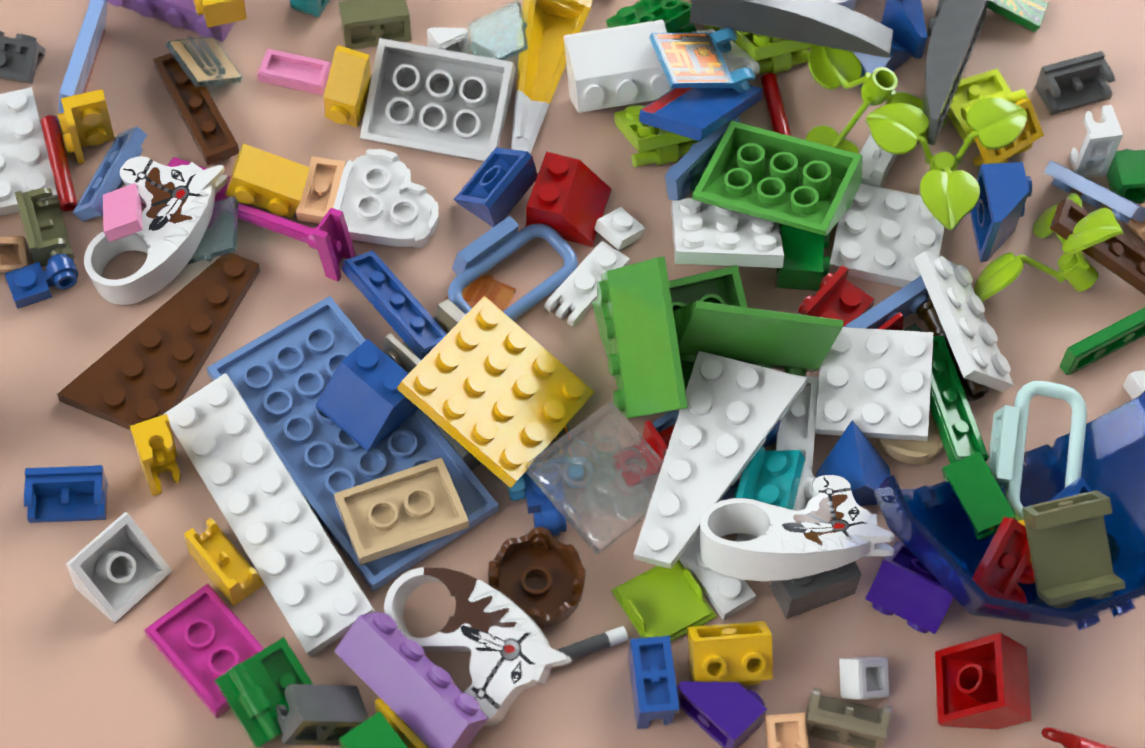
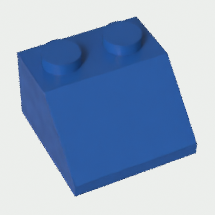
[970,162,1032,262]
[316,339,419,453]

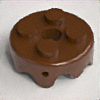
[488,527,586,628]

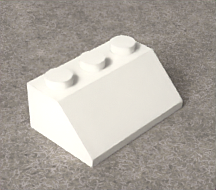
[564,20,675,113]

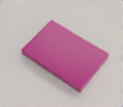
[144,583,265,719]

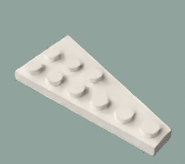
[634,351,807,569]

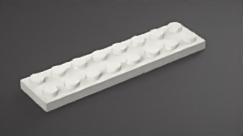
[163,373,376,657]

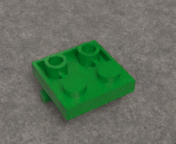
[606,0,697,33]
[214,637,313,748]

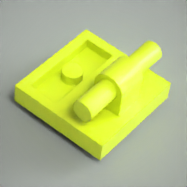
[947,69,1028,144]

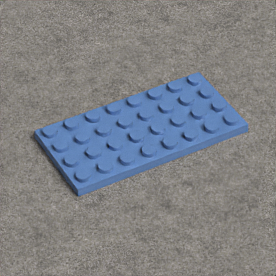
[207,296,499,592]

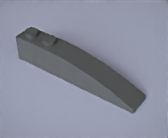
[689,0,893,58]
[923,0,988,145]

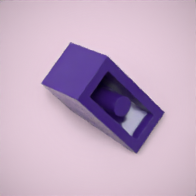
[676,681,767,748]

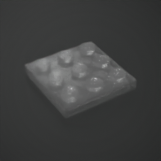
[525,401,663,555]

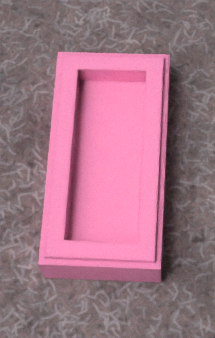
[257,48,332,95]
[103,183,143,242]

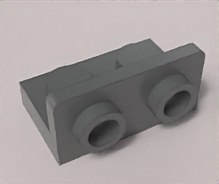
[0,31,46,85]

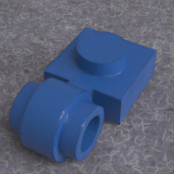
[4,254,78,309]
[522,469,567,537]

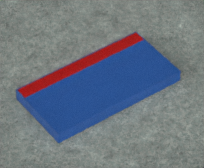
[639,84,763,141]

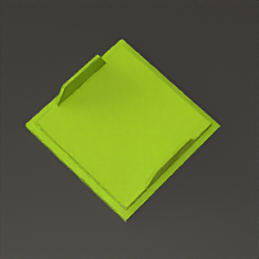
[611,559,717,642]

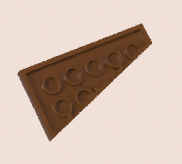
[57,251,260,430]

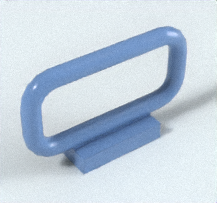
[448,216,578,321]

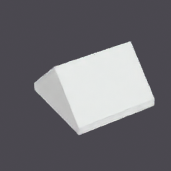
[66,512,172,623]

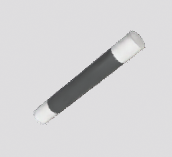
[557,626,628,661]

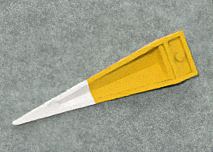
[511,0,592,153]

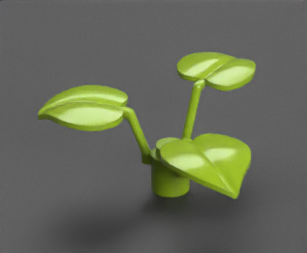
[805,44,948,154]
[865,97,1027,231]
[974,193,1124,302]

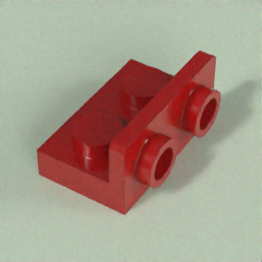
[798,265,875,327]

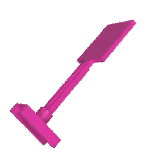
[141,157,356,281]

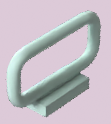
[988,381,1087,521]

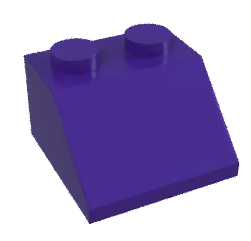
[865,541,966,634]

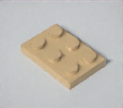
[334,457,469,565]

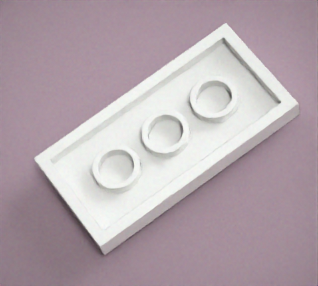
[0,87,58,216]
[914,250,1014,392]

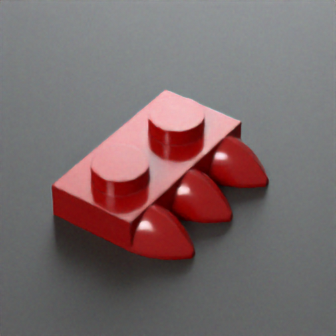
[969,516,1035,608]

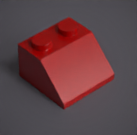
[526,151,612,247]
[935,632,1032,730]

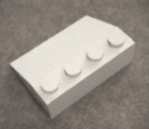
[360,38,516,162]

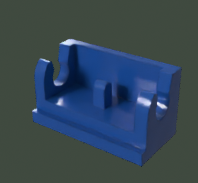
[24,465,108,523]
[628,636,679,729]

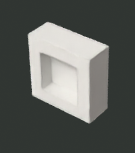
[594,207,645,251]

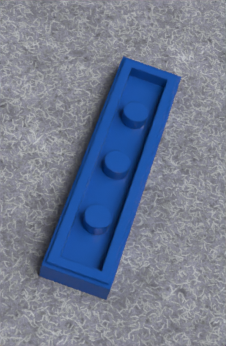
[342,250,447,361]

